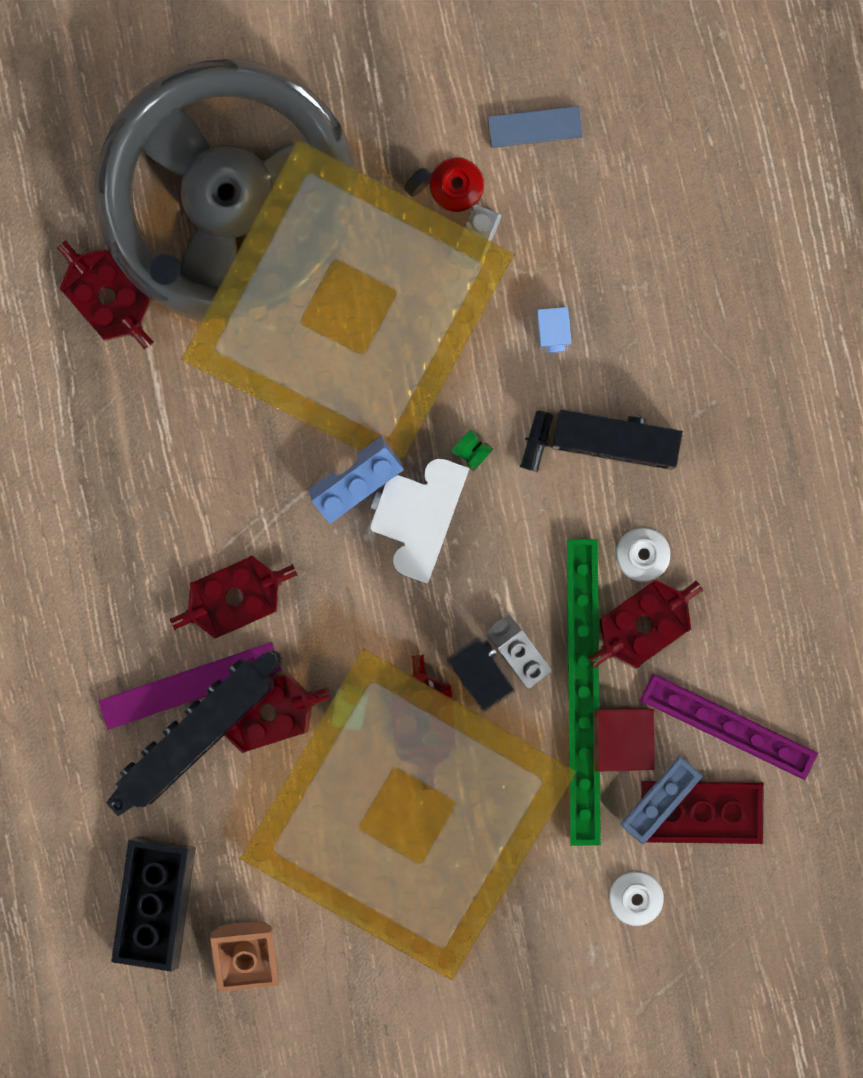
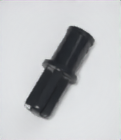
[519,410,553,472]

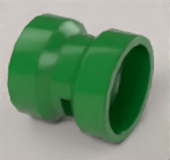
[451,429,493,472]

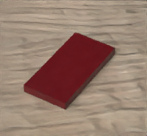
[641,781,764,844]

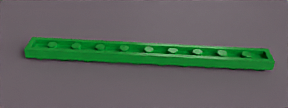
[567,539,601,846]

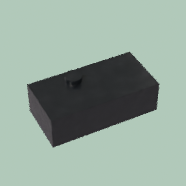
[552,410,683,470]
[447,637,515,712]
[111,838,196,972]

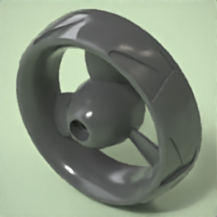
[95,59,359,324]

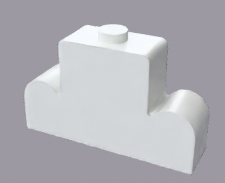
[370,459,469,584]

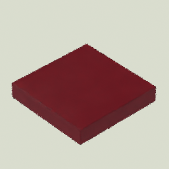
[594,708,655,772]

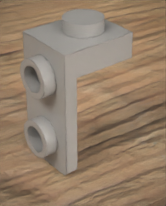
[485,614,551,688]

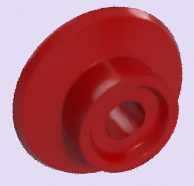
[430,157,484,212]

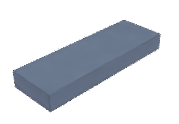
[488,106,583,148]
[619,755,703,845]

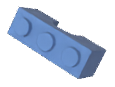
[309,436,404,524]

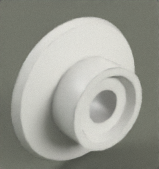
[616,527,671,582]
[609,871,664,926]

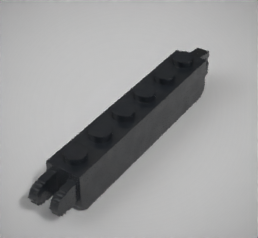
[106,649,283,816]

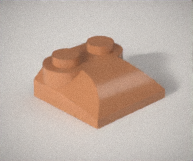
[210,921,279,992]

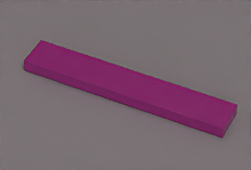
[98,642,282,730]
[639,673,818,780]

